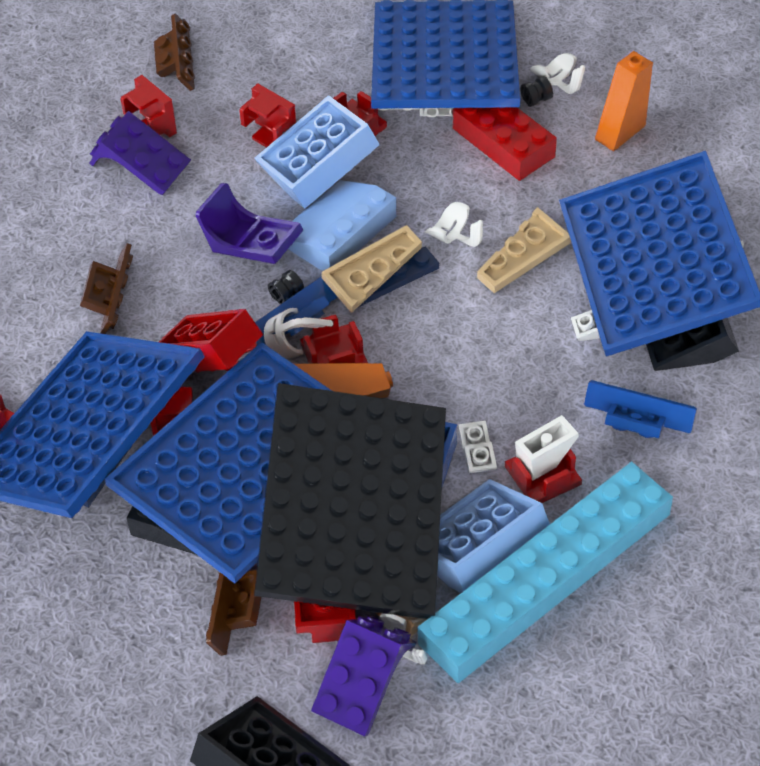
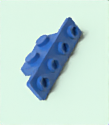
[255,276,337,346]
[584,380,697,438]

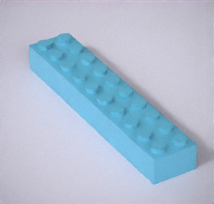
[417,461,673,683]

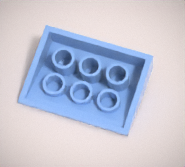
[254,95,380,209]
[288,180,397,271]
[437,479,550,593]

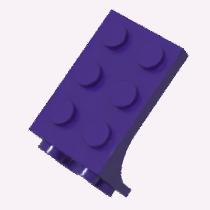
[89,111,191,195]
[195,183,303,264]
[311,616,417,736]

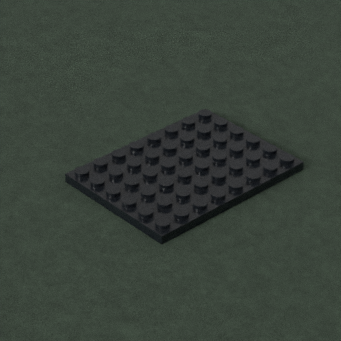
[254,383,446,619]

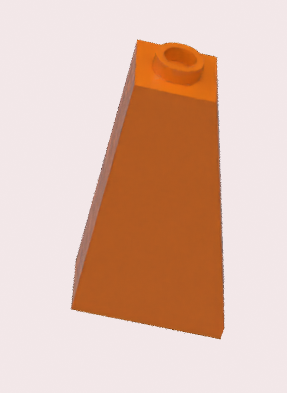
[595,51,653,152]
[294,363,393,398]

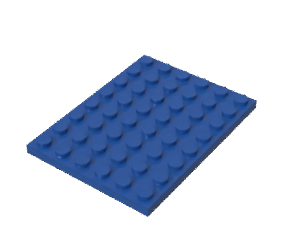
[371,0,520,109]
[559,150,760,357]
[0,331,205,518]
[105,342,332,583]

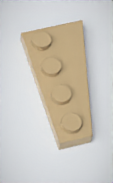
[477,207,571,293]
[322,225,422,313]

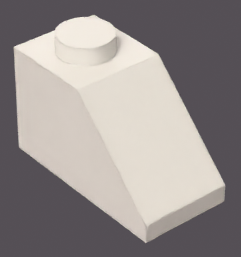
[515,415,579,480]

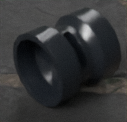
[520,76,553,107]
[268,270,304,304]

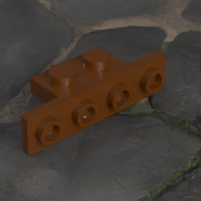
[154,13,195,91]
[80,243,133,334]
[206,570,262,656]

